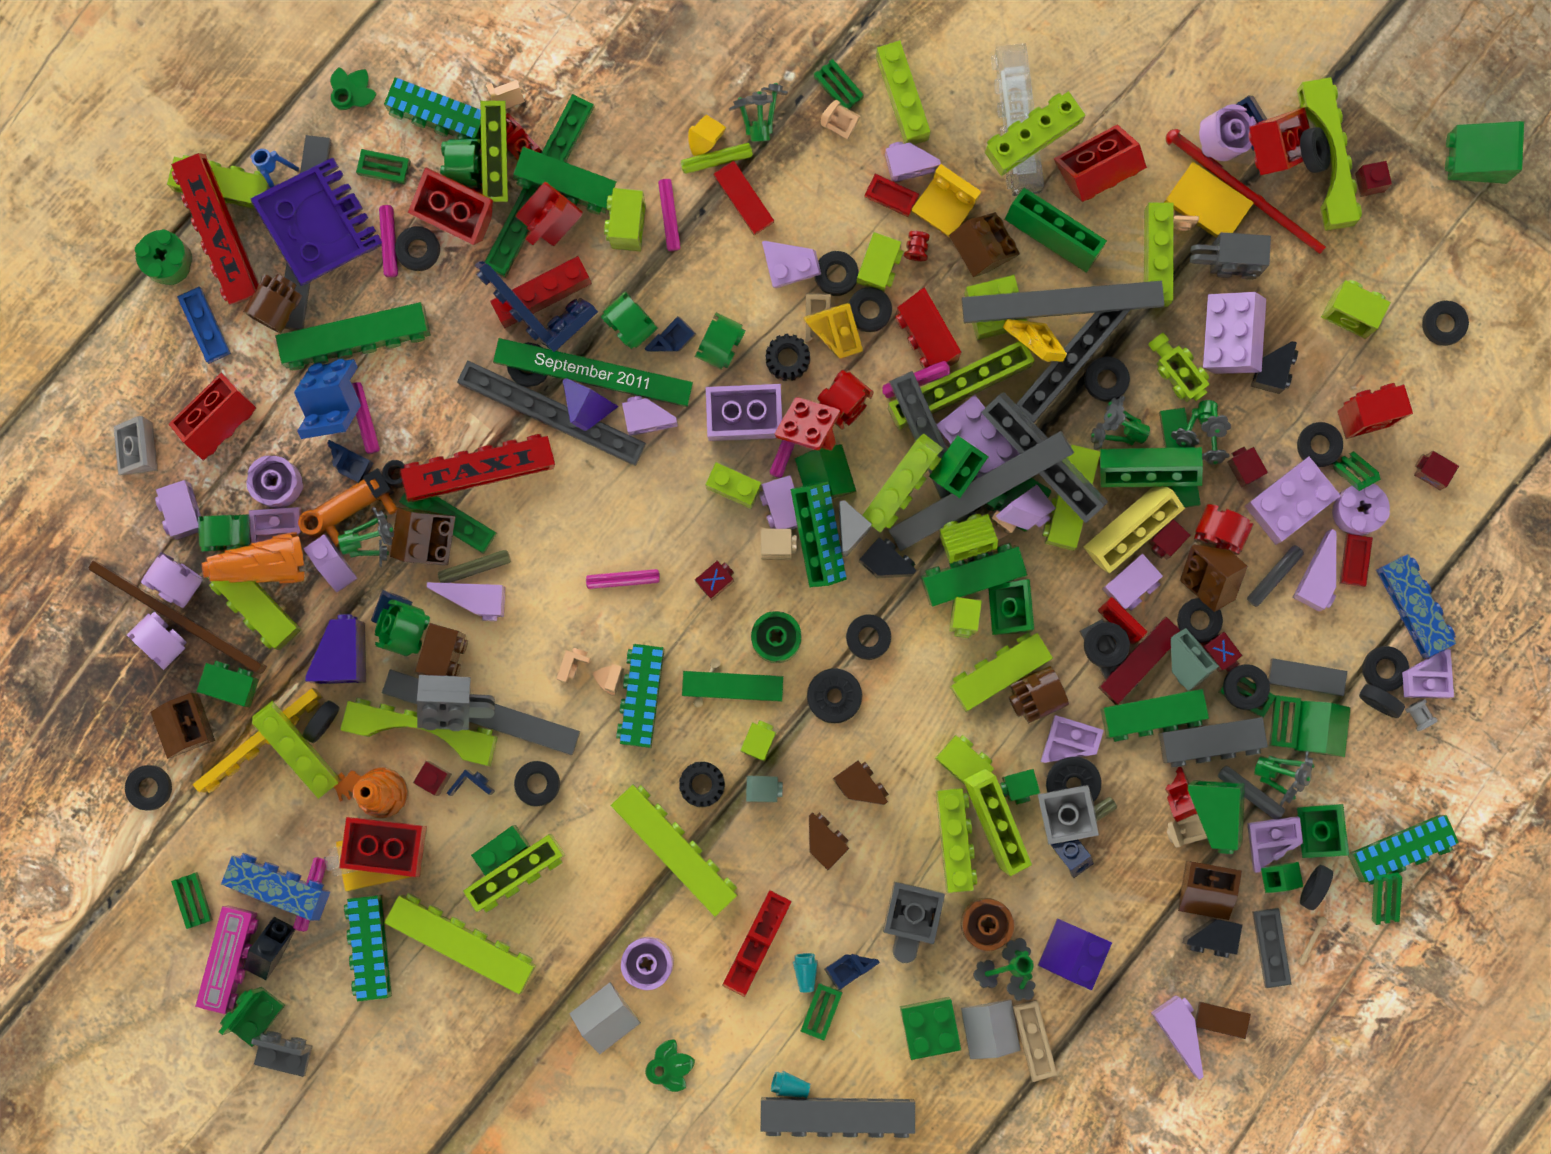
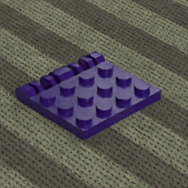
[251,158,382,286]

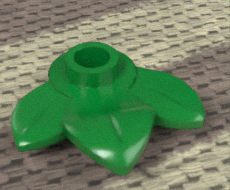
[330,67,377,110]
[645,1040,695,1092]

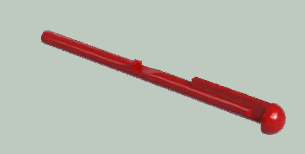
[1165,129,1326,254]

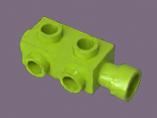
[1148,332,1210,403]

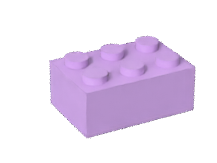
[1203,292,1266,374]
[706,384,782,441]
[937,395,1020,480]
[1245,457,1341,545]

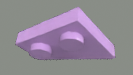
[762,241,821,288]
[249,507,302,543]
[1402,649,1454,699]
[1040,715,1104,763]
[1247,816,1303,873]

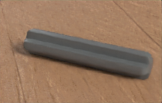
[1247,545,1304,607]
[1218,766,1285,819]

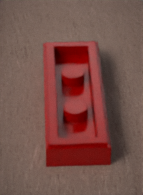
[713,161,774,236]

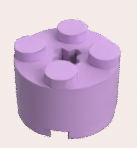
[1199,104,1256,161]
[246,456,303,509]
[1332,484,1390,536]
[141,552,203,608]
[127,612,187,670]
[621,937,674,990]

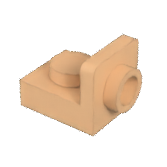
[556,648,591,683]

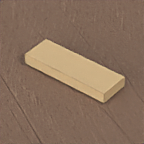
[1013,1000,1058,1082]

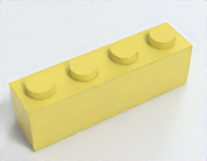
[1083,486,1185,574]

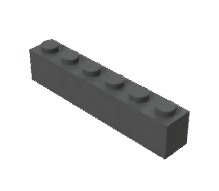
[1016,310,1130,423]
[981,392,1108,523]
[760,1097,915,1138]

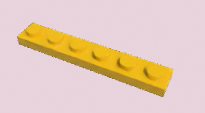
[192,688,323,793]

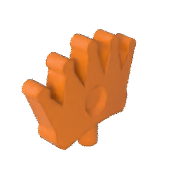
[334,770,361,802]

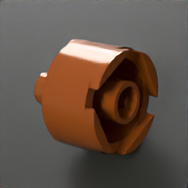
[961,898,1014,951]

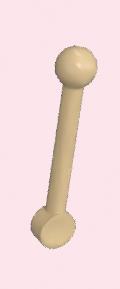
[693,658,720,708]
[1298,917,1327,966]

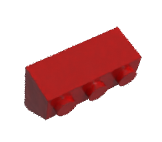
[1053,124,1147,202]
[408,167,493,245]
[895,287,962,369]
[168,372,257,461]

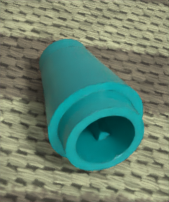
[792,953,818,993]
[771,1071,810,1098]

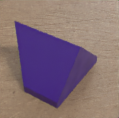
[563,378,619,431]

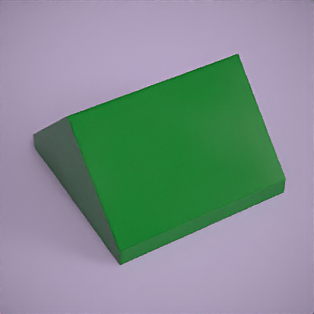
[794,444,856,499]
[988,579,1034,635]
[1294,701,1351,757]
[1297,804,1349,858]

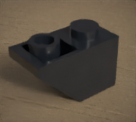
[1251,341,1298,394]
[859,537,917,578]
[244,917,295,980]
[1182,918,1243,958]

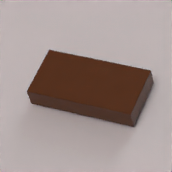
[1195,1001,1251,1039]

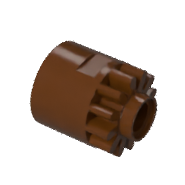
[243,274,303,334]
[1009,666,1069,724]

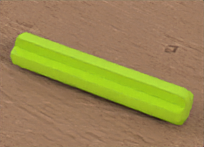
[681,143,753,174]

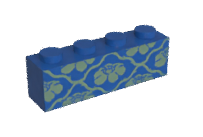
[1376,554,1456,659]
[221,853,330,921]

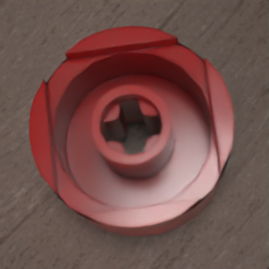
[817,370,874,430]
[1194,504,1254,555]

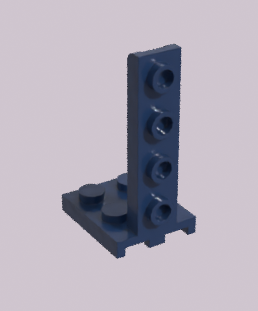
[474,261,598,352]

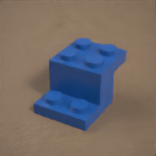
[294,359,361,439]

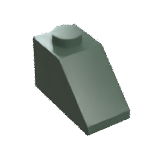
[1171,628,1219,691]
[746,776,783,802]

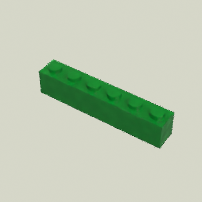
[275,302,431,370]

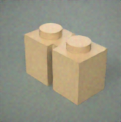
[761,529,796,560]

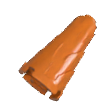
[201,532,305,584]
[353,767,408,818]

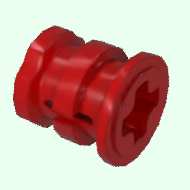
[903,231,930,262]

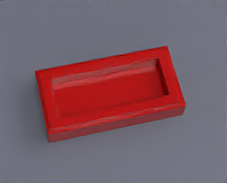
[864,173,919,218]
[1340,534,1373,587]
[1098,597,1148,645]

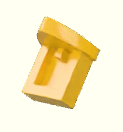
[688,114,726,156]

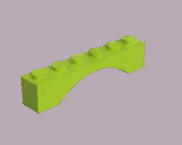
[1297,77,1362,231]
[340,698,498,766]

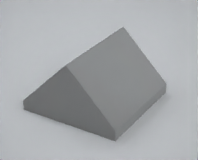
[114,416,158,475]
[839,501,872,557]
[1038,785,1099,845]
[569,982,641,1054]
[961,999,1021,1059]

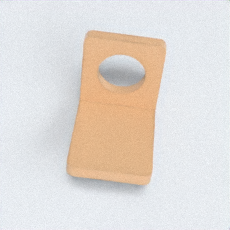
[1173,212,1199,231]

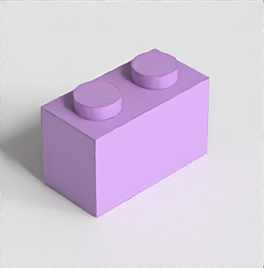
[759,475,798,530]
[155,480,201,539]
[1102,554,1163,611]

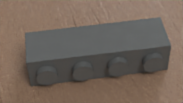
[1159,717,1268,768]

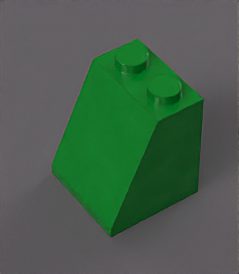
[1445,121,1524,184]
[1188,780,1245,854]

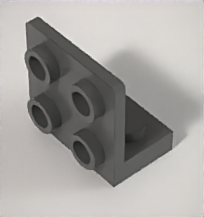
[251,1031,313,1077]

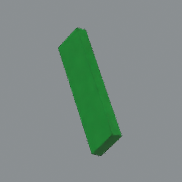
[1159,407,1201,508]
[399,493,497,554]
[682,671,784,702]

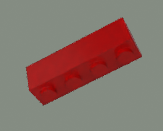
[490,256,592,329]

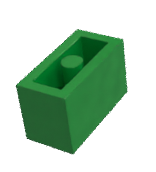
[929,435,989,498]
[196,660,259,708]
[471,825,530,876]

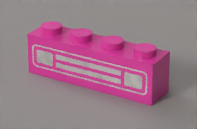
[195,905,259,1014]

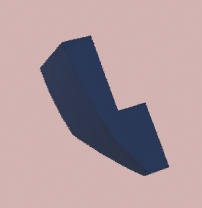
[644,316,696,352]
[327,440,374,483]
[824,954,880,990]

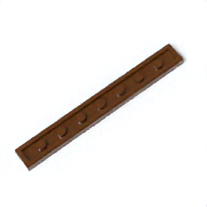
[88,561,267,674]

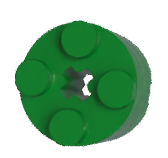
[440,139,482,189]
[135,229,192,285]
[600,291,658,350]
[695,312,746,370]
[198,514,251,552]
[375,599,430,656]
[751,611,802,663]

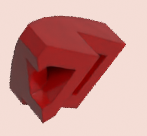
[1165,766,1197,822]

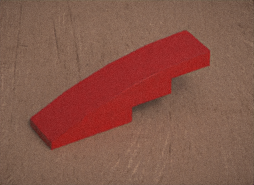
[722,890,792,997]

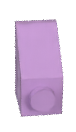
[885,142,941,182]
[622,396,678,436]
[996,485,1055,530]
[303,535,358,592]

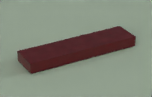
[1098,616,1181,705]

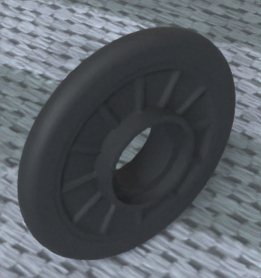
[807,668,862,723]
[1046,757,1102,802]

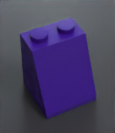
[305,614,366,684]
[1038,918,1112,990]

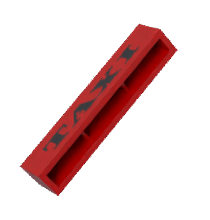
[171,153,259,305]
[400,434,555,503]

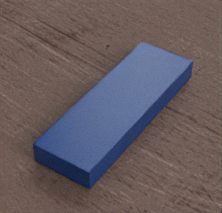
[177,286,231,364]

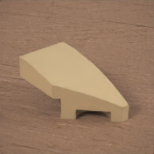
[805,293,831,341]

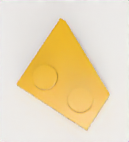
[803,303,863,359]
[1003,319,1067,362]

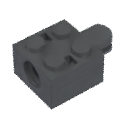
[1190,232,1271,280]
[417,675,495,731]
[883,881,945,963]

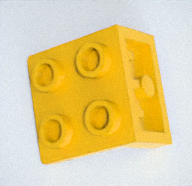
[912,164,981,237]

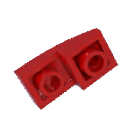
[506,113,542,161]

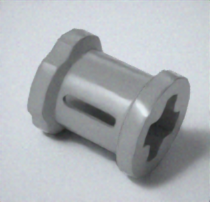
[1405,699,1438,731]

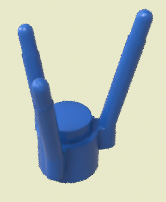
[250,149,299,188]

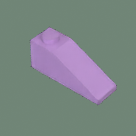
[1292,529,1336,611]
[427,582,505,621]
[1151,995,1204,1080]

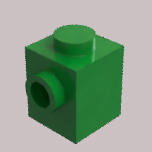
[999,769,1040,805]
[1261,862,1303,893]

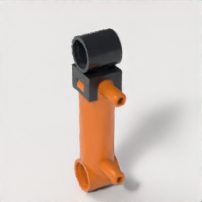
[298,460,405,547]

